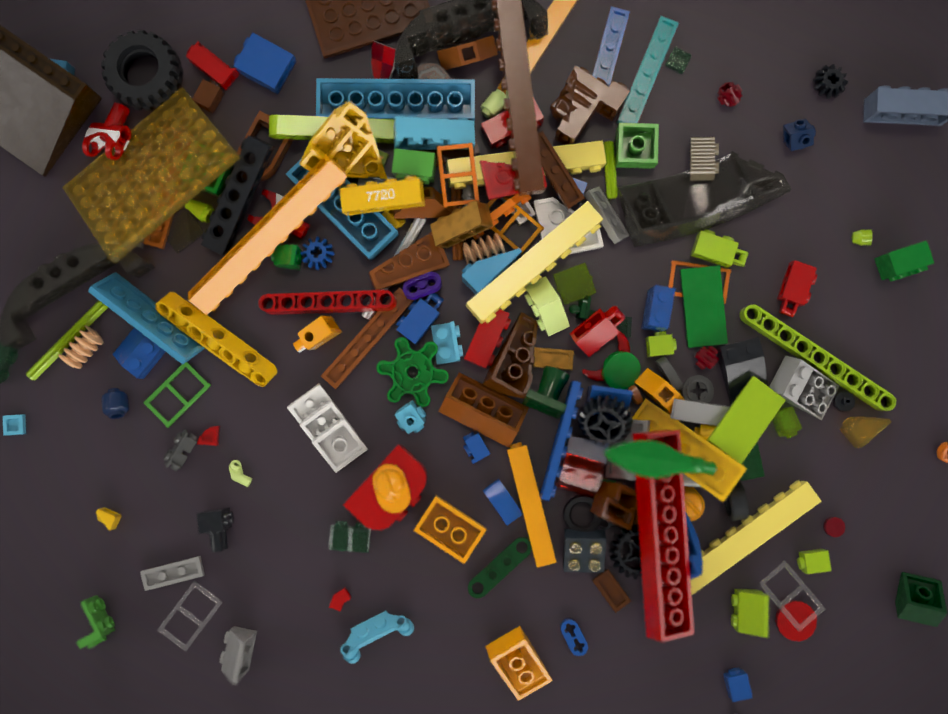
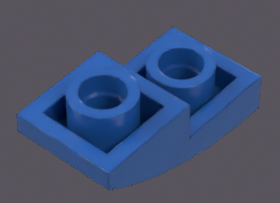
[482,479,523,525]

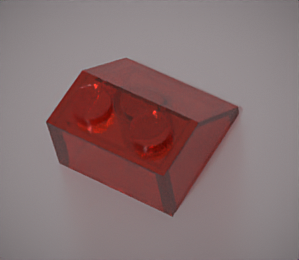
[555,452,604,498]

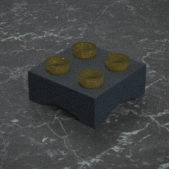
[563,529,606,573]

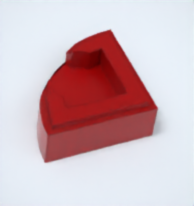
[197,426,220,446]

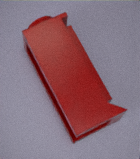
[186,41,240,90]

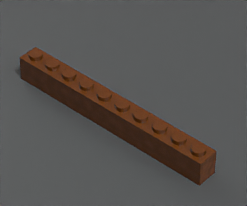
[491,0,545,196]

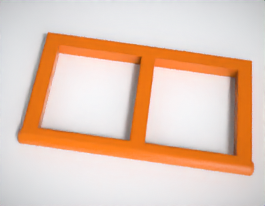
[437,143,479,208]
[668,260,731,304]

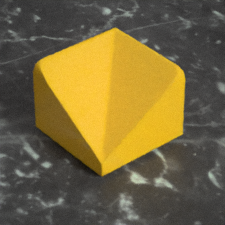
[96,507,122,531]

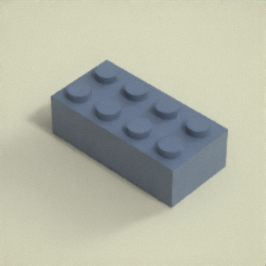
[864,85,948,126]

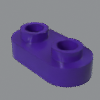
[403,272,442,300]

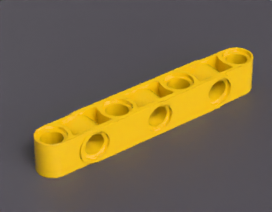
[155,292,277,387]

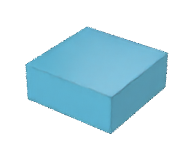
[3,414,26,436]

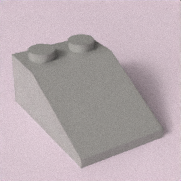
[220,626,257,684]

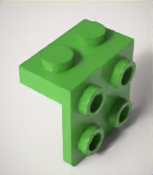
[77,595,115,649]

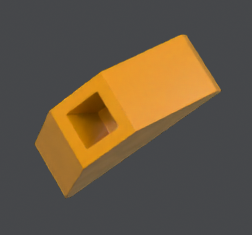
[634,368,685,421]

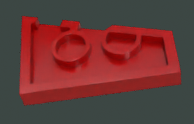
[479,160,547,201]

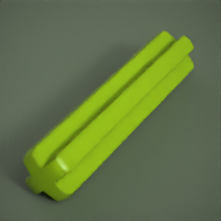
[603,141,618,199]

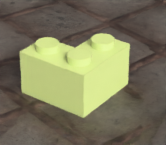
[524,276,570,336]

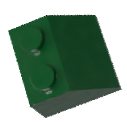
[895,572,947,627]

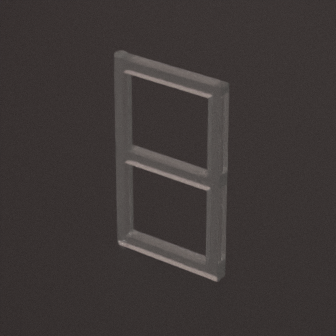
[759,560,826,631]
[157,581,223,652]

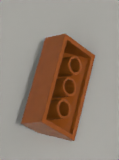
[438,372,529,448]

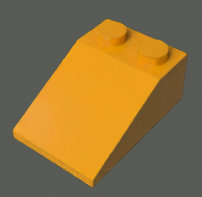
[485,626,553,701]

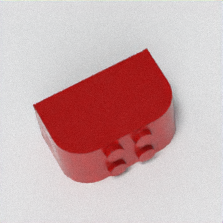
[343,444,428,530]

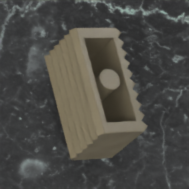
[690,137,719,181]

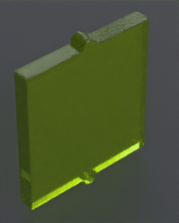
[553,263,597,305]

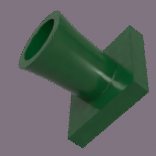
[522,366,570,419]

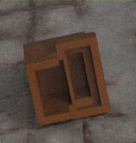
[590,481,637,530]

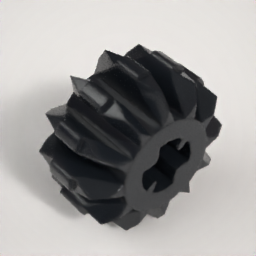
[813,64,848,99]

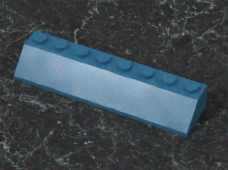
[316,78,475,125]

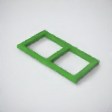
[143,362,211,428]

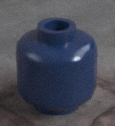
[101,388,129,419]

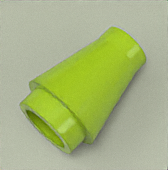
[185,198,215,223]

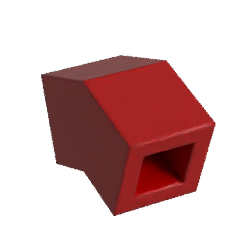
[329,587,352,612]

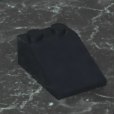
[715,337,768,405]

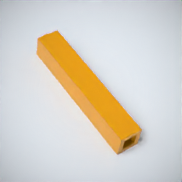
[507,442,557,568]

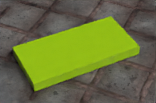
[707,376,786,464]

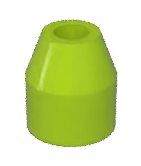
[852,230,872,245]

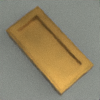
[533,347,574,370]

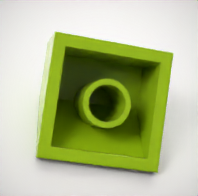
[731,589,769,637]

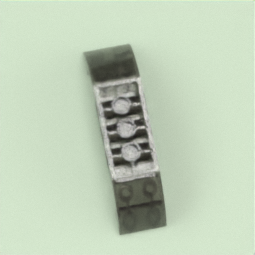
[395,0,548,79]

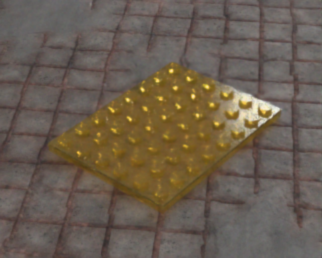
[62,87,240,263]

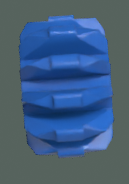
[300,236,335,270]

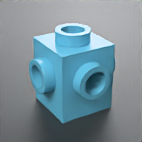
[395,400,426,434]

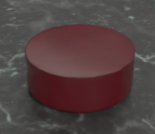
[823,517,845,537]

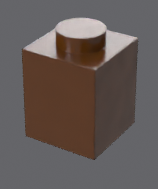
[192,79,224,114]

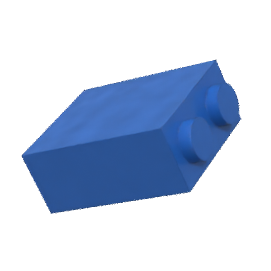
[233,33,296,94]
[641,285,675,332]

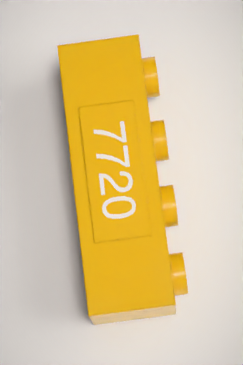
[340,176,425,216]

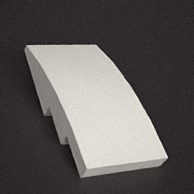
[287,383,368,473]

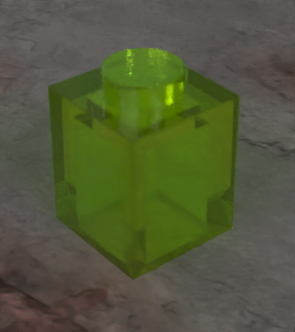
[772,407,803,438]

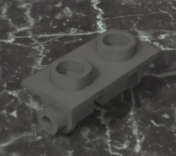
[163,428,197,471]

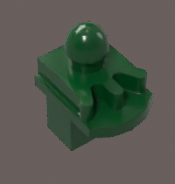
[569,295,596,320]

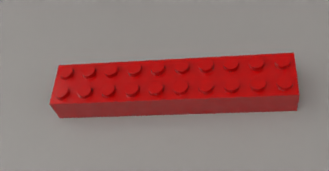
[632,429,694,642]

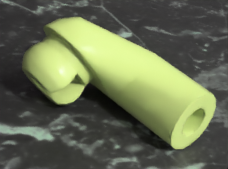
[229,460,252,487]

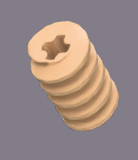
[463,233,506,265]
[58,325,104,369]

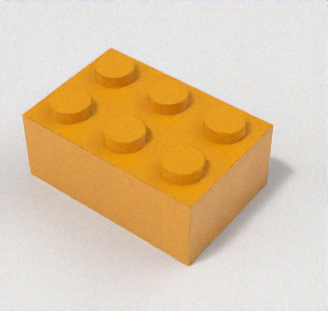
[414,495,487,564]

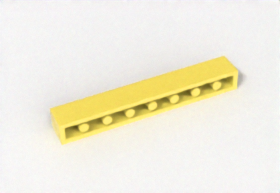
[446,140,606,189]
[466,201,603,324]
[691,480,822,595]

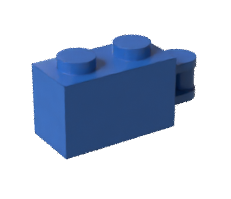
[396,293,444,345]

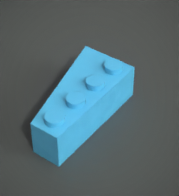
[393,116,475,150]

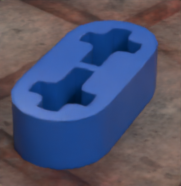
[560,618,588,656]

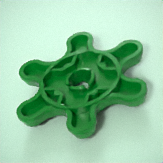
[376,337,449,407]

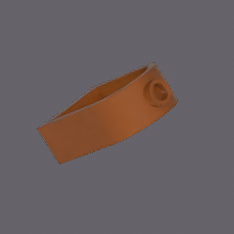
[237,110,293,181]

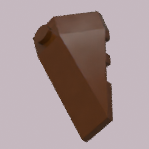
[482,312,538,399]

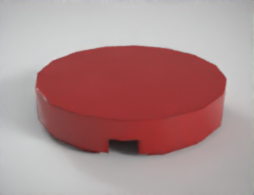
[775,600,817,642]

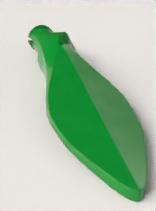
[604,440,717,478]

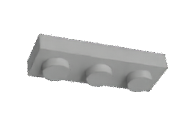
[584,186,630,244]
[140,556,205,591]

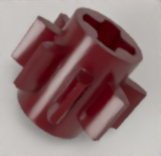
[717,82,742,107]
[694,346,719,370]

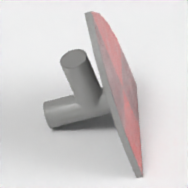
[371,41,404,79]

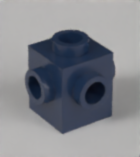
[783,119,816,151]

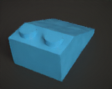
[462,249,522,295]

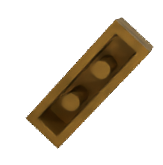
[430,200,494,249]

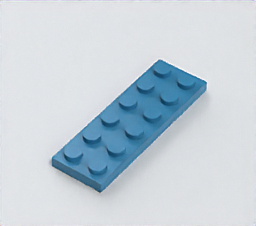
[88,272,205,364]

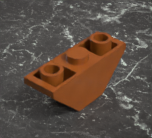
[437,35,498,70]
[393,187,452,219]

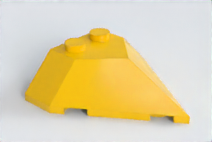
[300,101,387,179]

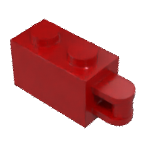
[777,260,817,318]
[569,306,625,357]

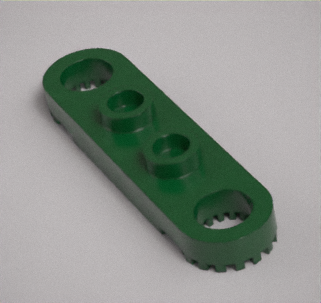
[468,537,532,598]

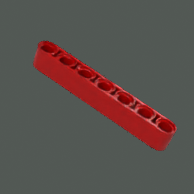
[258,290,397,315]

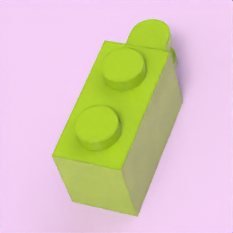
[690,230,749,268]

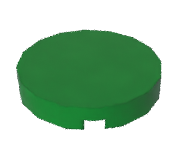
[601,351,641,390]

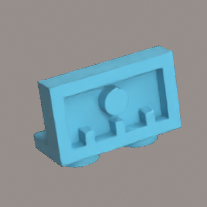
[431,321,463,365]

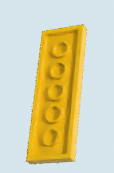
[632,399,747,502]

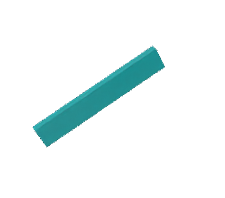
[617,16,679,124]

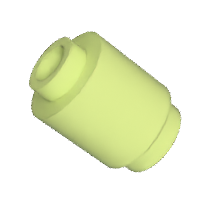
[480,89,506,119]

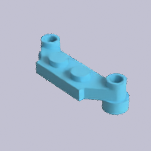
[340,611,414,664]

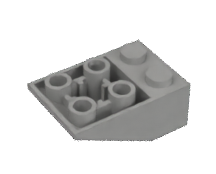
[769,355,840,420]

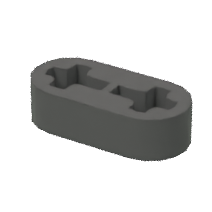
[655,356,684,391]

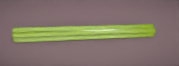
[26,300,108,380]

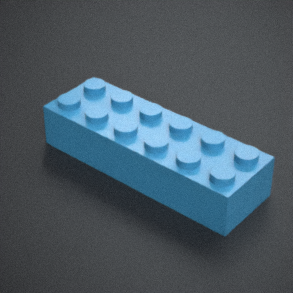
[286,158,399,261]

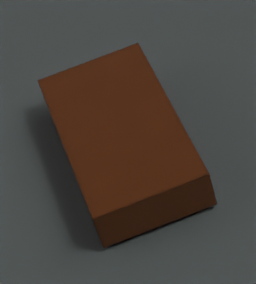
[591,568,631,613]

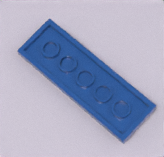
[539,381,583,501]

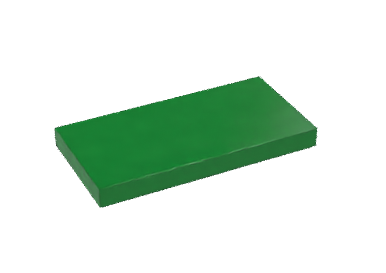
[680,265,728,348]

